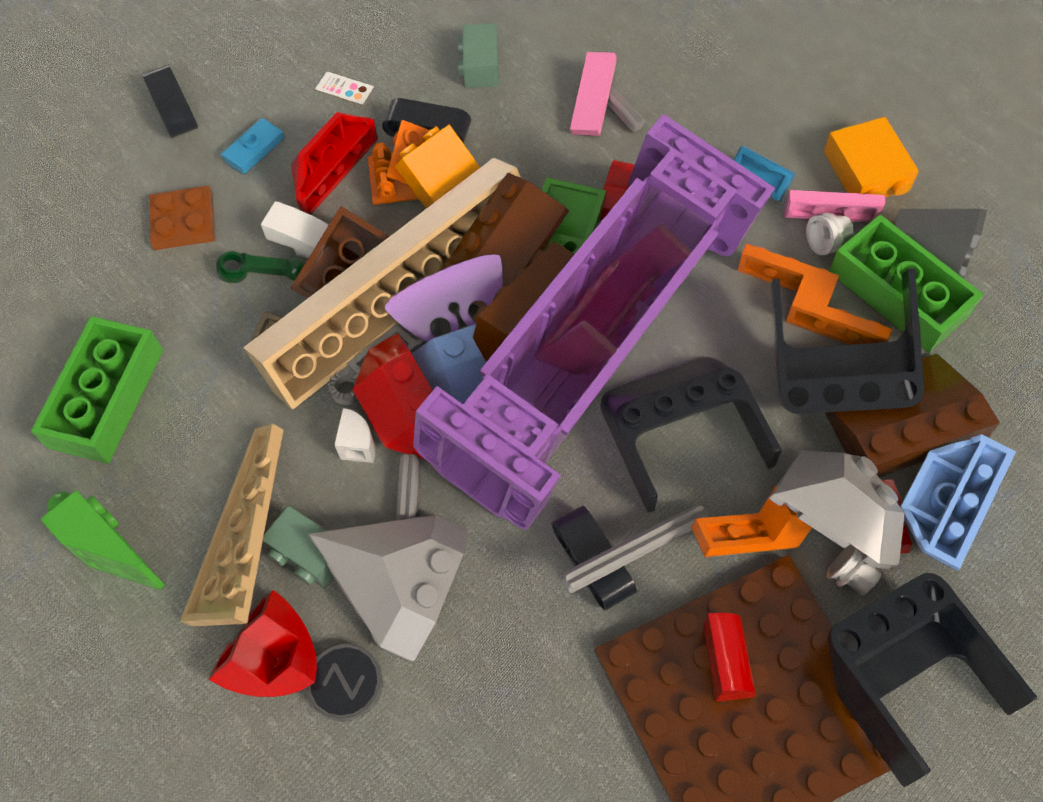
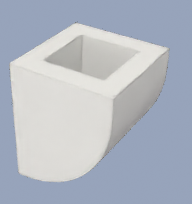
[335,408,375,463]

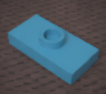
[221,118,285,174]
[734,145,796,201]

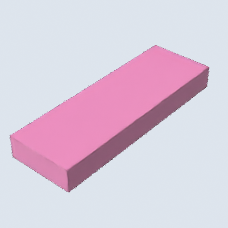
[570,52,617,136]
[784,190,885,223]

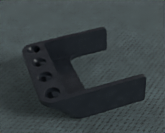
[771,268,924,414]
[600,357,782,513]
[828,573,1037,787]

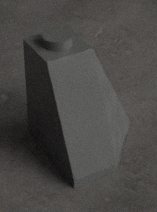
[888,209,987,279]

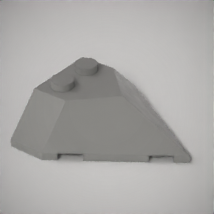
[769,450,905,570]
[308,515,468,663]

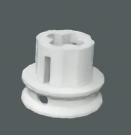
[806,212,854,255]
[826,544,882,595]

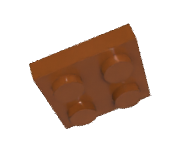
[149,185,215,250]

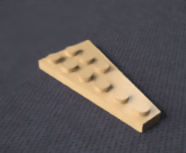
[180,423,283,627]

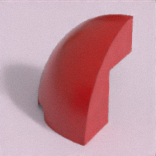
[208,590,317,697]

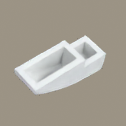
[261,201,329,259]

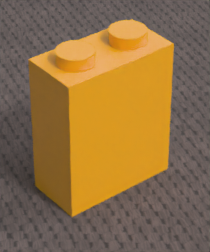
[824,117,919,197]
[395,125,481,208]

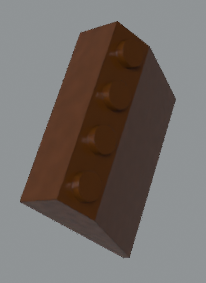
[825,354,1000,477]

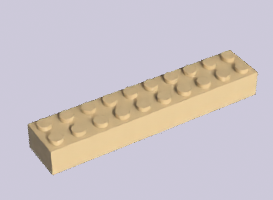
[243,158,521,410]

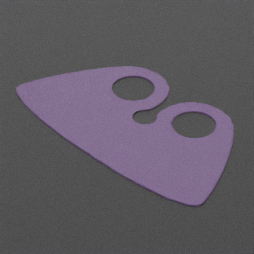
[385,254,503,342]

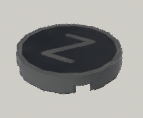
[307,644,383,722]

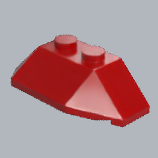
[291,112,378,215]
[352,333,433,461]

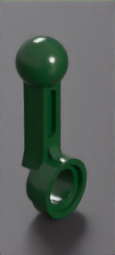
[216,251,306,283]

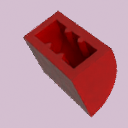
[703,613,756,702]

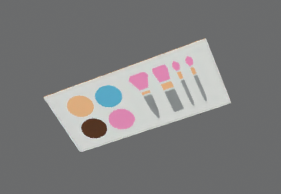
[315,72,374,105]

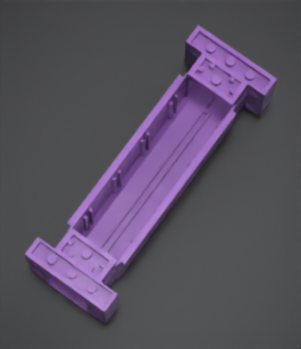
[413,114,775,530]

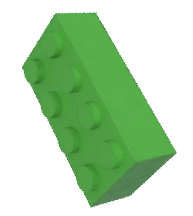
[829,215,984,353]
[31,316,163,464]

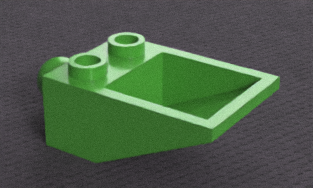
[542,177,606,254]
[40,489,165,590]

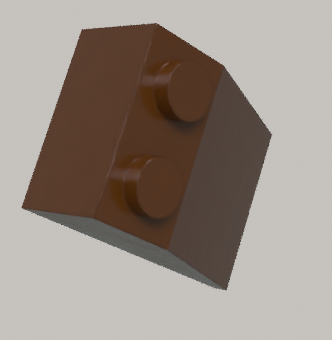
[290,206,390,299]

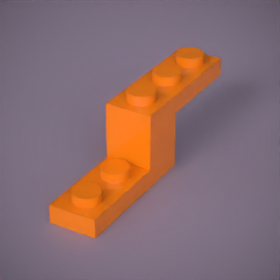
[737,243,892,345]
[691,486,812,557]

